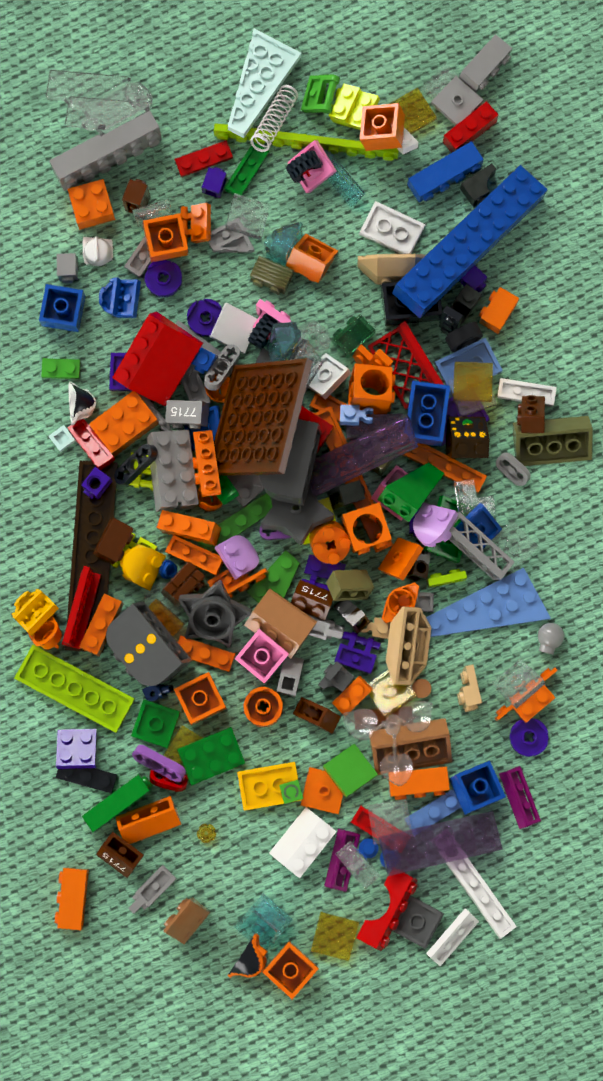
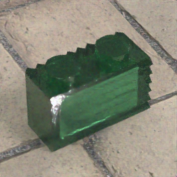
[332,314,376,359]

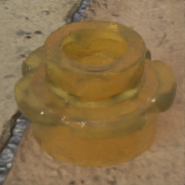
[197,824,216,843]

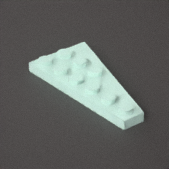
[228,29,301,138]

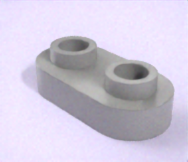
[496,453,531,486]

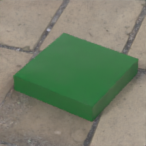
[131,699,180,749]

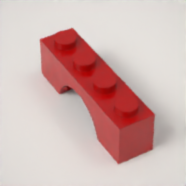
[356,867,418,951]

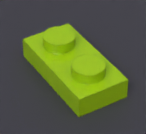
[427,569,467,588]

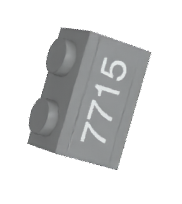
[165,400,209,430]

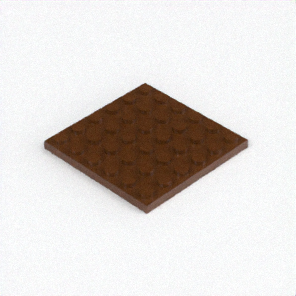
[214,358,313,476]

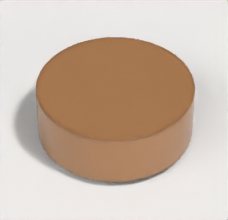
[412,679,431,699]

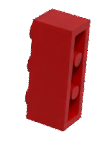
[443,101,499,153]

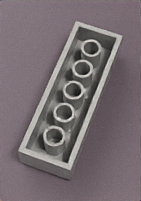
[49,108,162,191]

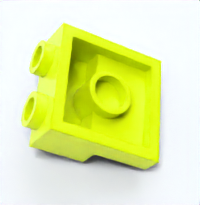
[329,84,380,130]

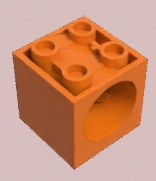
[348,363,395,419]
[341,502,392,556]

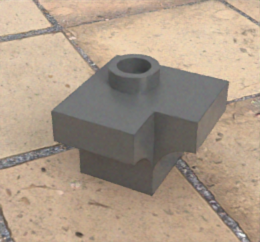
[318,661,354,693]

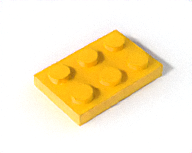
[237,762,302,811]

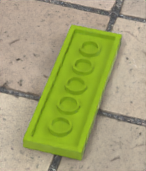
[14,645,135,733]

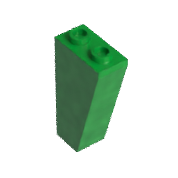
[377,463,444,522]
[82,774,153,833]

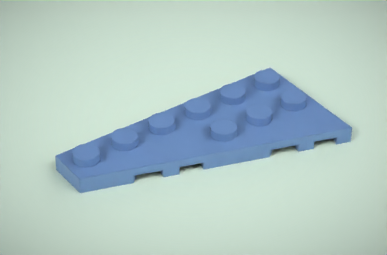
[426,568,551,637]

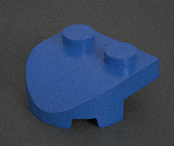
[99,277,141,318]

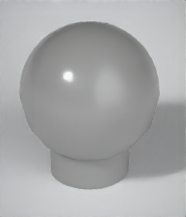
[538,623,564,655]

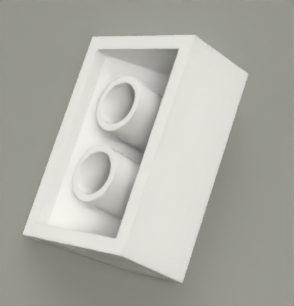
[270,807,337,878]

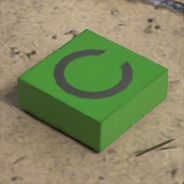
[279,780,303,804]

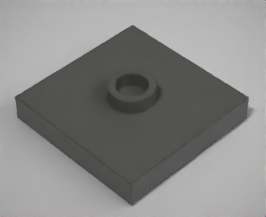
[392,895,444,949]

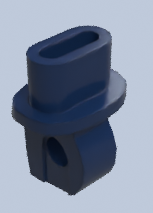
[142,684,174,701]

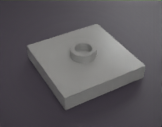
[431,76,483,126]

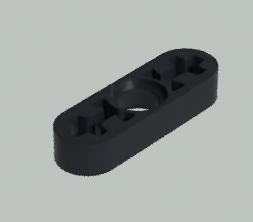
[114,444,158,485]

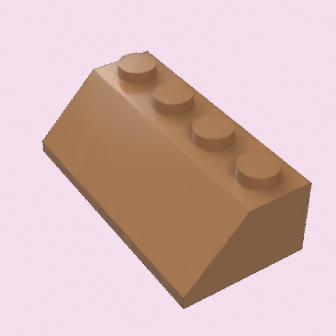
[368,718,452,775]

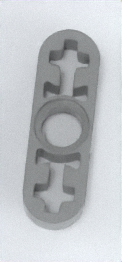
[204,345,240,391]

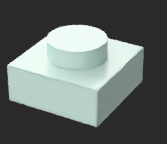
[49,425,76,452]

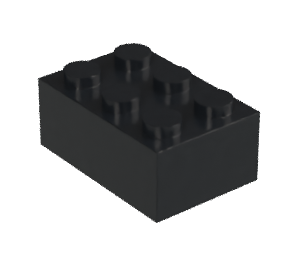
[381,282,442,326]

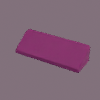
[499,766,541,829]
[324,829,361,892]

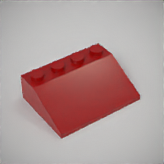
[112,311,203,406]

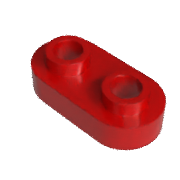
[149,770,188,792]

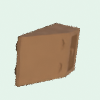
[163,897,211,944]

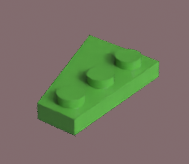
[247,550,300,603]

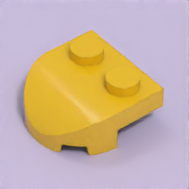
[120,544,166,591]
[12,589,59,636]

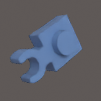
[340,405,373,426]

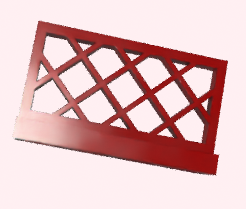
[368,321,444,410]
[62,566,101,650]

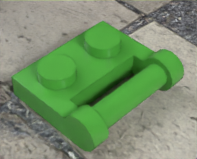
[301,75,340,114]

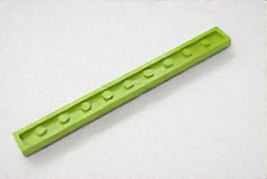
[214,123,399,161]

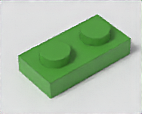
[41,358,81,379]

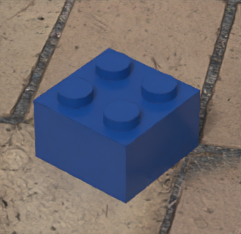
[39,284,86,332]
[449,761,506,815]

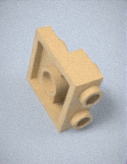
[457,665,482,712]

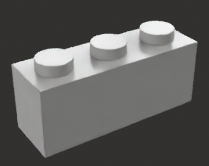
[459,34,512,92]

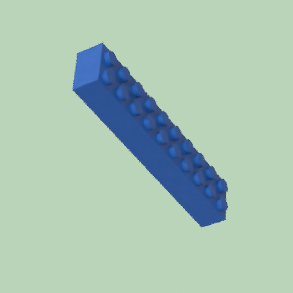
[392,165,548,318]

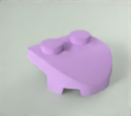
[413,503,458,547]
[215,535,259,580]

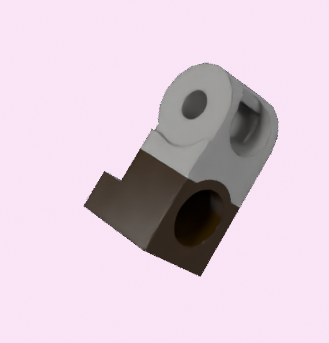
[405,542,431,581]

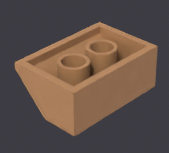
[244,589,317,659]

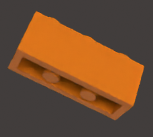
[157,510,221,546]
[79,594,124,657]
[388,766,450,800]
[115,796,181,844]
[54,868,89,930]

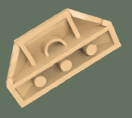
[357,254,426,285]
[386,606,431,685]

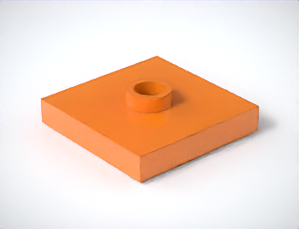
[378,537,423,581]
[300,767,343,815]

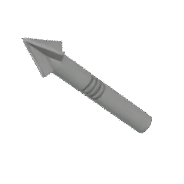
[137,393,172,431]

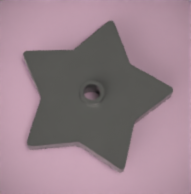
[261,481,334,545]
[179,580,252,647]

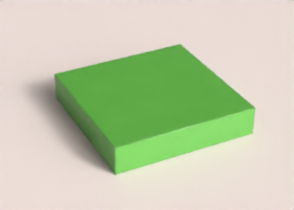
[323,743,378,798]

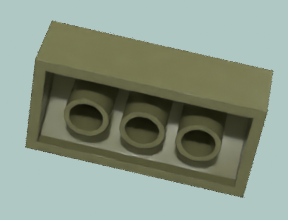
[513,416,593,466]

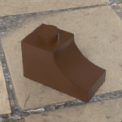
[293,697,341,734]

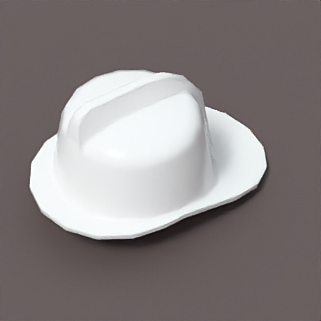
[83,236,113,266]

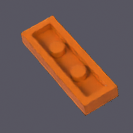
[165,535,224,576]
[178,635,235,672]

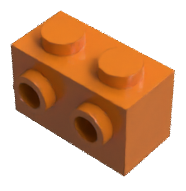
[478,287,519,334]

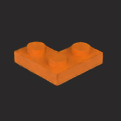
[352,344,394,367]

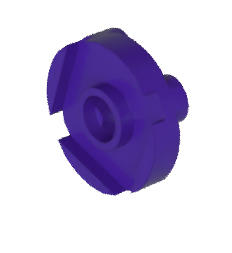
[145,260,182,297]
[187,299,222,337]
[509,718,549,757]

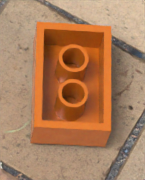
[89,391,158,457]

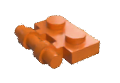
[180,202,211,244]

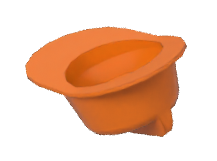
[28,616,62,650]

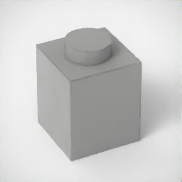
[57,253,78,283]

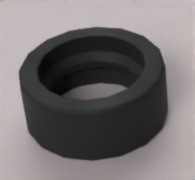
[445,322,483,352]

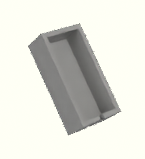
[146,430,199,512]

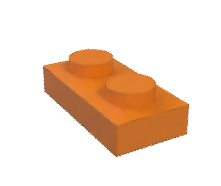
[332,676,373,716]

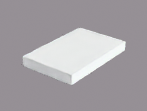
[359,201,426,254]

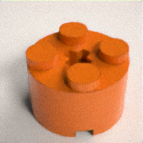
[309,520,351,564]
[244,687,283,727]

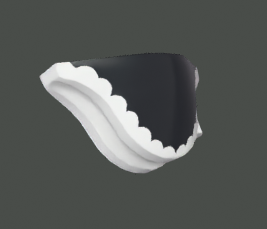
[68,382,96,425]

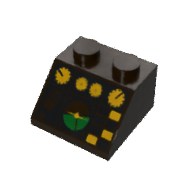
[446,416,490,458]

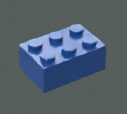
[404,381,450,446]

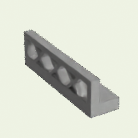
[449,512,514,580]

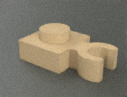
[360,617,391,639]

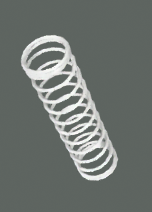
[251,85,298,152]

